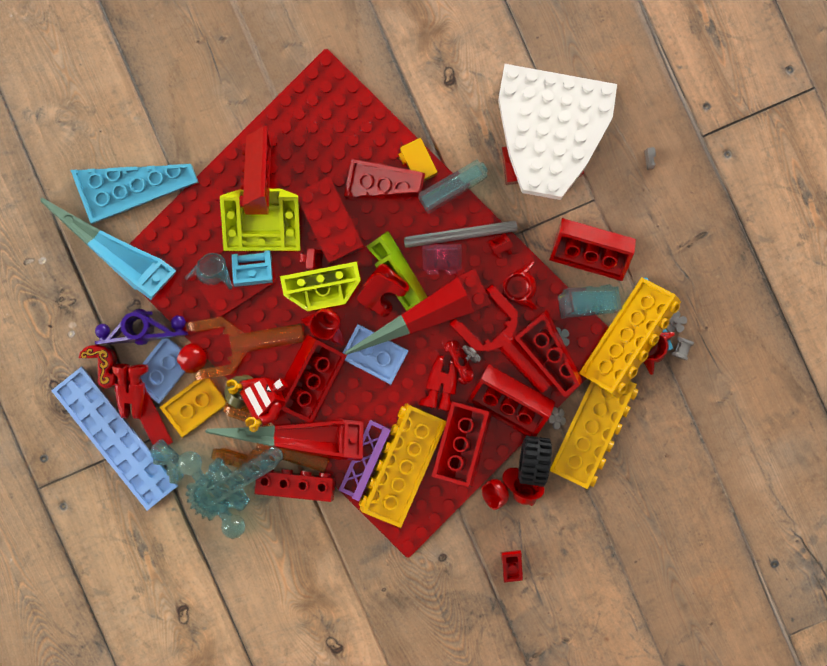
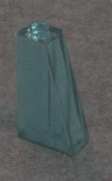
[418,159,488,215]

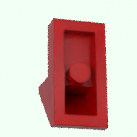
[500,550,523,583]

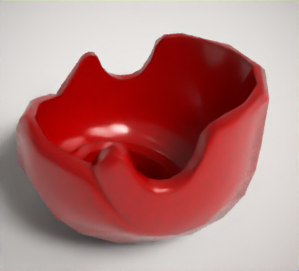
[177,343,207,374]
[481,479,509,510]

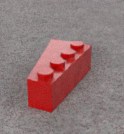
[515,310,582,397]

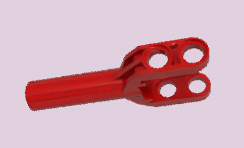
[449,284,553,393]

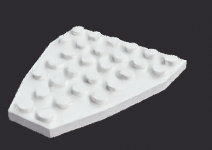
[498,64,617,200]

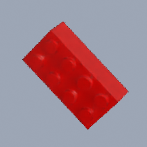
[295,176,364,264]

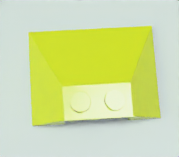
[220,188,301,251]

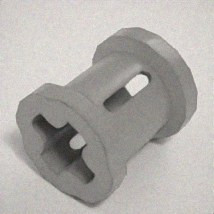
[671,337,694,360]

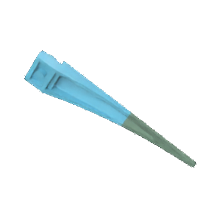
[40,198,176,300]

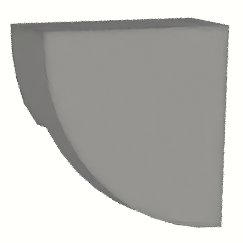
[644,147,656,170]

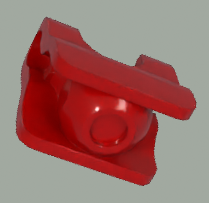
[357,264,409,317]

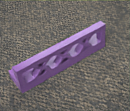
[338,420,391,501]

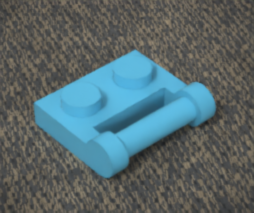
[232,250,273,287]

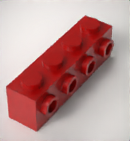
[254,467,336,502]

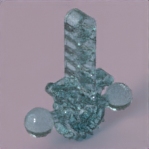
[177,447,283,539]

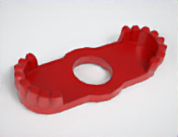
[444,340,474,385]

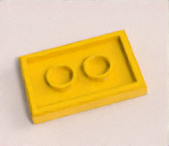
[159,373,228,438]

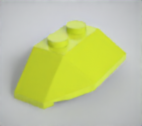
[280,262,360,312]

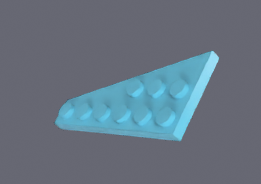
[70,164,199,224]

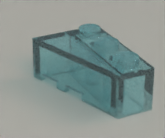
[558,284,622,319]

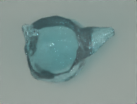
[185,253,232,289]

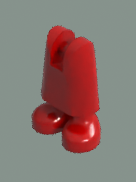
[419,355,458,412]
[112,363,149,419]

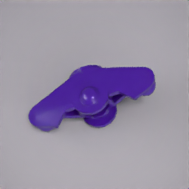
[95,309,188,345]

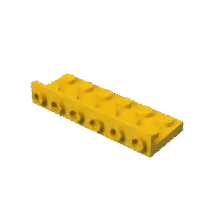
[579,277,681,398]
[550,381,639,489]
[359,403,447,528]

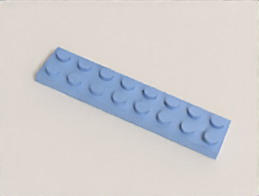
[51,367,178,511]

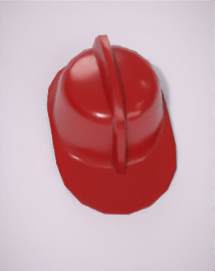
[502,467,545,506]

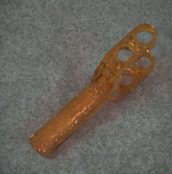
[185,317,304,381]
[211,402,329,473]

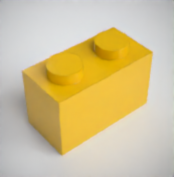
[398,138,438,181]

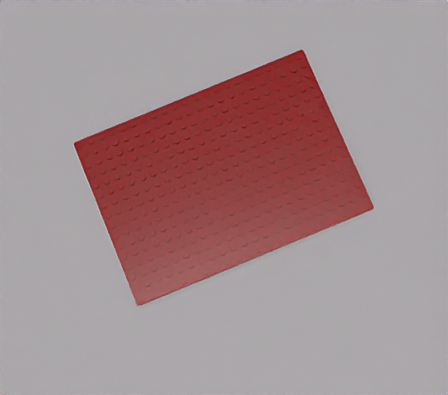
[129,49,609,558]

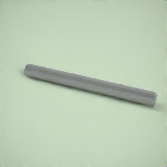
[404,221,518,248]

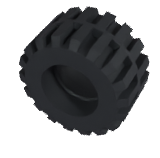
[518,435,552,487]

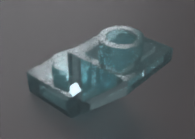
[151,440,184,484]

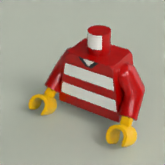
[226,377,288,432]

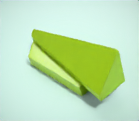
[366,231,427,311]

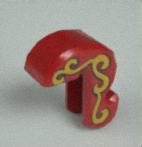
[79,345,118,388]

